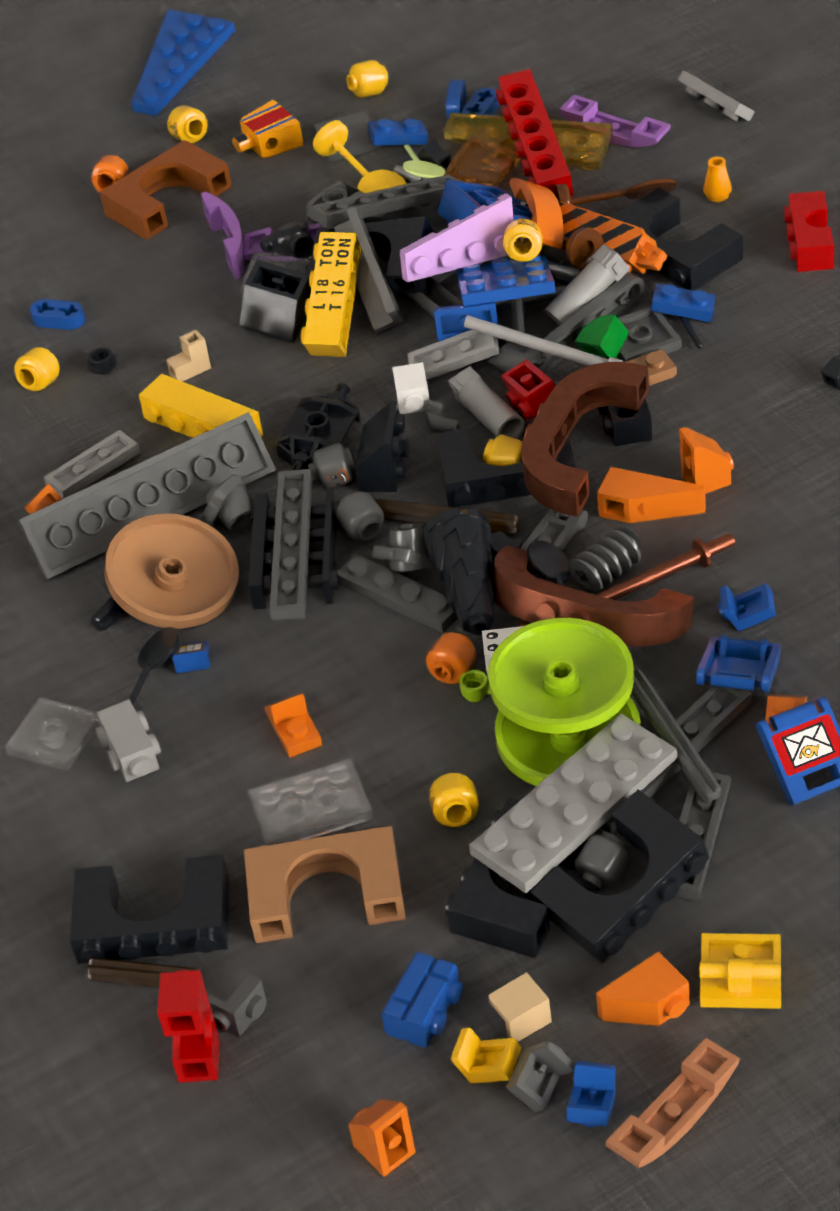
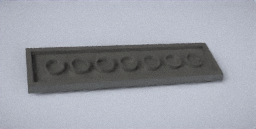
[17,412,276,579]

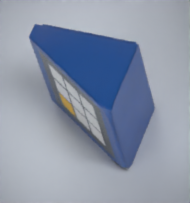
[172,640,210,673]

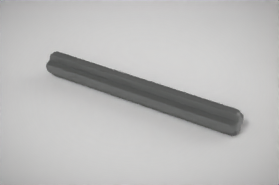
[631,669,721,803]

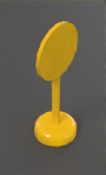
[313,120,407,193]

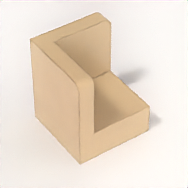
[488,972,552,1042]

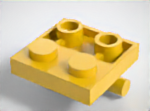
[700,933,781,1009]

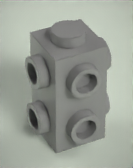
[95,699,161,782]

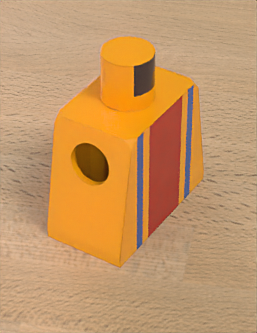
[232,99,303,158]

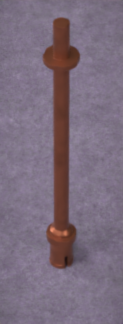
[516,533,736,627]

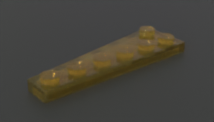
[444,113,613,170]

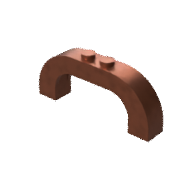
[521,362,649,517]
[493,545,695,646]

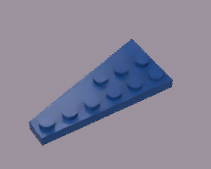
[131,9,235,116]

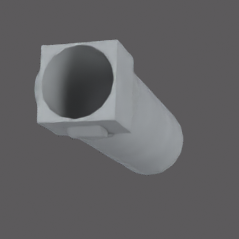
[544,244,630,326]
[448,366,525,439]

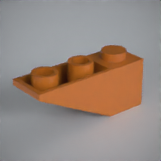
[597,467,706,523]

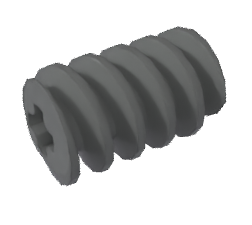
[568,523,641,593]

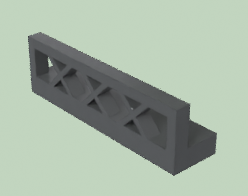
[334,206,405,334]

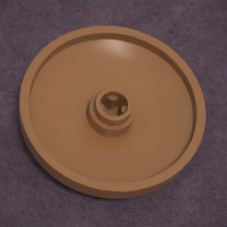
[104,514,239,629]

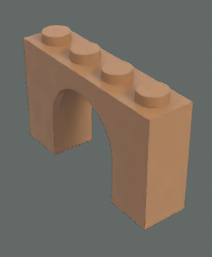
[244,826,406,943]

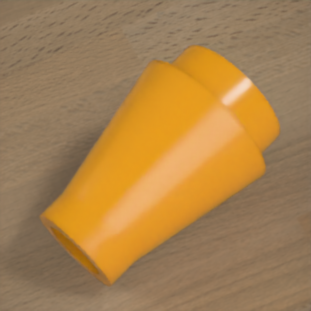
[703,156,732,202]

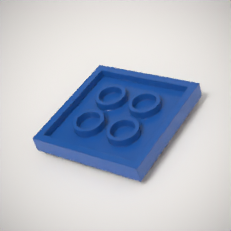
[456,254,556,307]

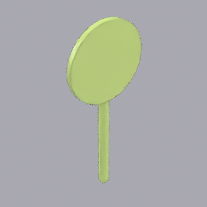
[403,144,445,178]

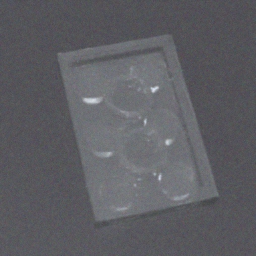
[248,758,373,845]

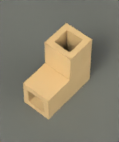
[166,330,211,382]

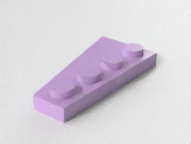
[400,193,514,282]

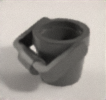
[200,475,254,532]
[371,523,433,571]

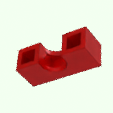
[783,191,834,272]
[157,970,220,1083]

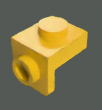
[451,1028,522,1084]

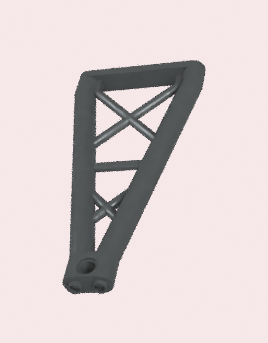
[306,181,644,374]

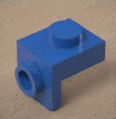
[718,583,776,632]
[567,1061,616,1127]

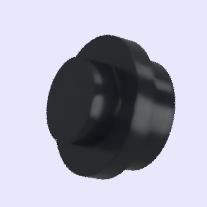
[87,347,117,375]

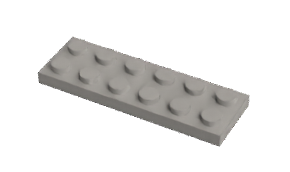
[469,714,677,893]

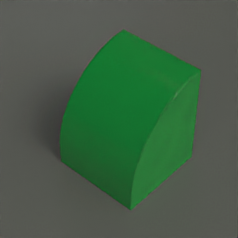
[575,314,629,359]

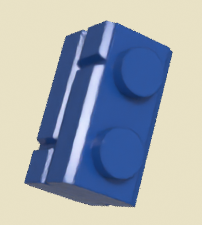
[381,952,463,1048]

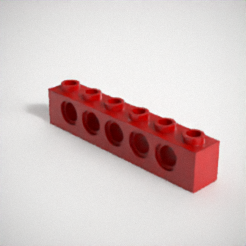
[495,69,574,197]

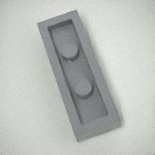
[678,70,755,121]
[407,330,500,380]
[44,430,140,499]

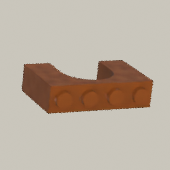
[99,140,232,240]

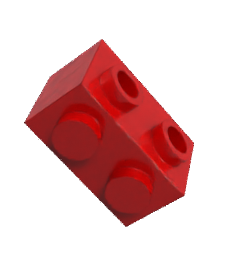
[501,359,555,421]

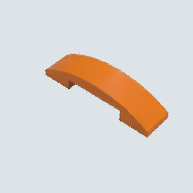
[509,178,563,249]

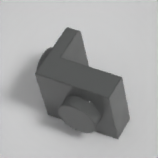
[207,974,267,1037]
[506,1041,575,1112]

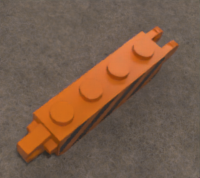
[557,201,667,274]

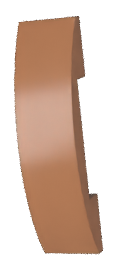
[606,1038,739,1168]

